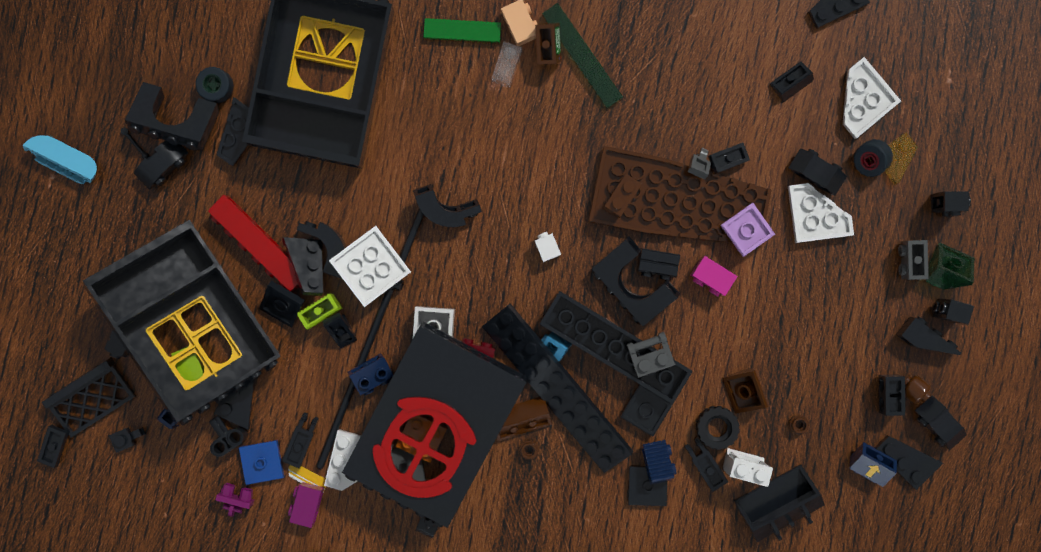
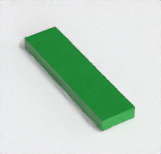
[424,18,501,43]

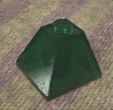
[926,243,975,290]

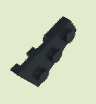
[216,97,249,166]

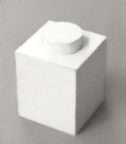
[535,232,561,262]

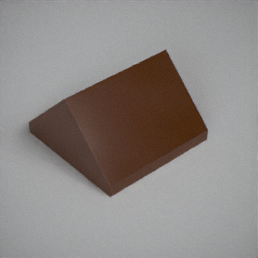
[723,368,768,414]

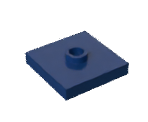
[239,440,285,485]

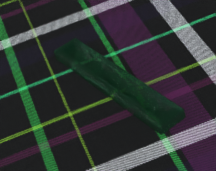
[542,3,623,109]

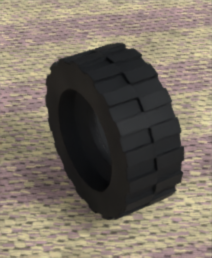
[695,406,740,450]

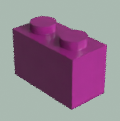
[288,482,325,528]

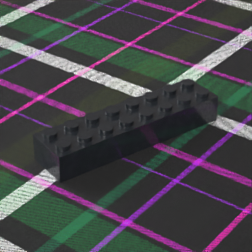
[539,291,693,404]

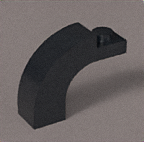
[413,184,482,227]
[297,221,347,278]

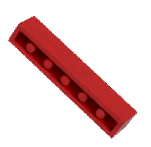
[208,194,299,292]

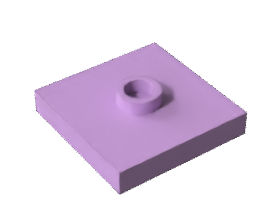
[720,203,775,257]

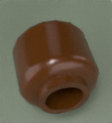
[905,375,931,404]

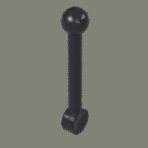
[121,128,149,159]

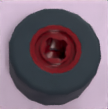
[854,139,893,177]

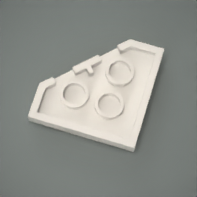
[843,57,901,139]
[788,183,854,243]
[324,430,393,491]

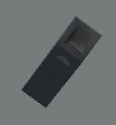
[896,316,961,355]

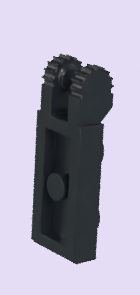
[282,412,319,469]
[684,437,728,492]

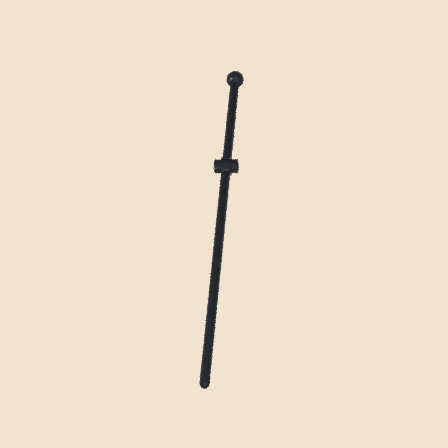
[316,192,435,470]

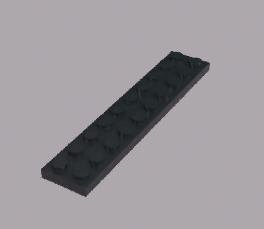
[482,303,634,473]

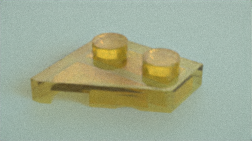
[885,132,918,185]

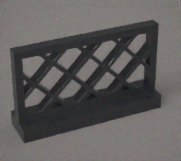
[41,357,136,437]

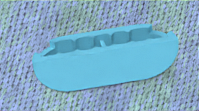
[23,135,97,184]

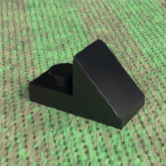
[322,313,357,349]

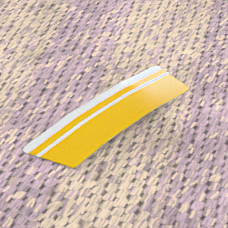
[288,465,326,493]

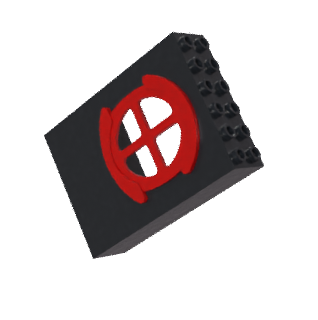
[342,321,527,528]

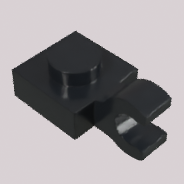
[109,427,146,453]

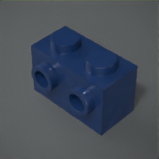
[347,353,393,396]

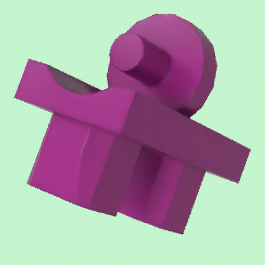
[215,483,255,517]

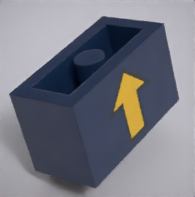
[849,442,897,487]

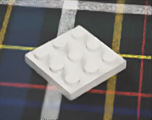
[329,226,411,307]

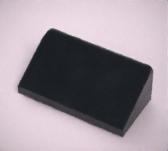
[770,61,814,102]

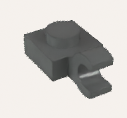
[688,147,711,179]

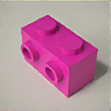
[690,256,738,297]

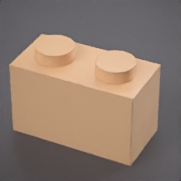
[501,0,537,47]

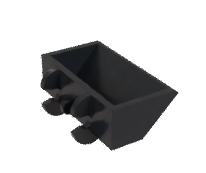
[733,464,825,542]

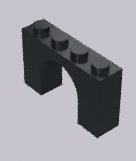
[125,82,219,151]
[592,236,680,326]

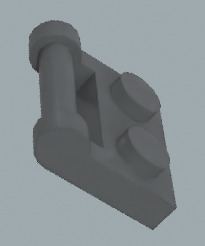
[627,332,675,378]

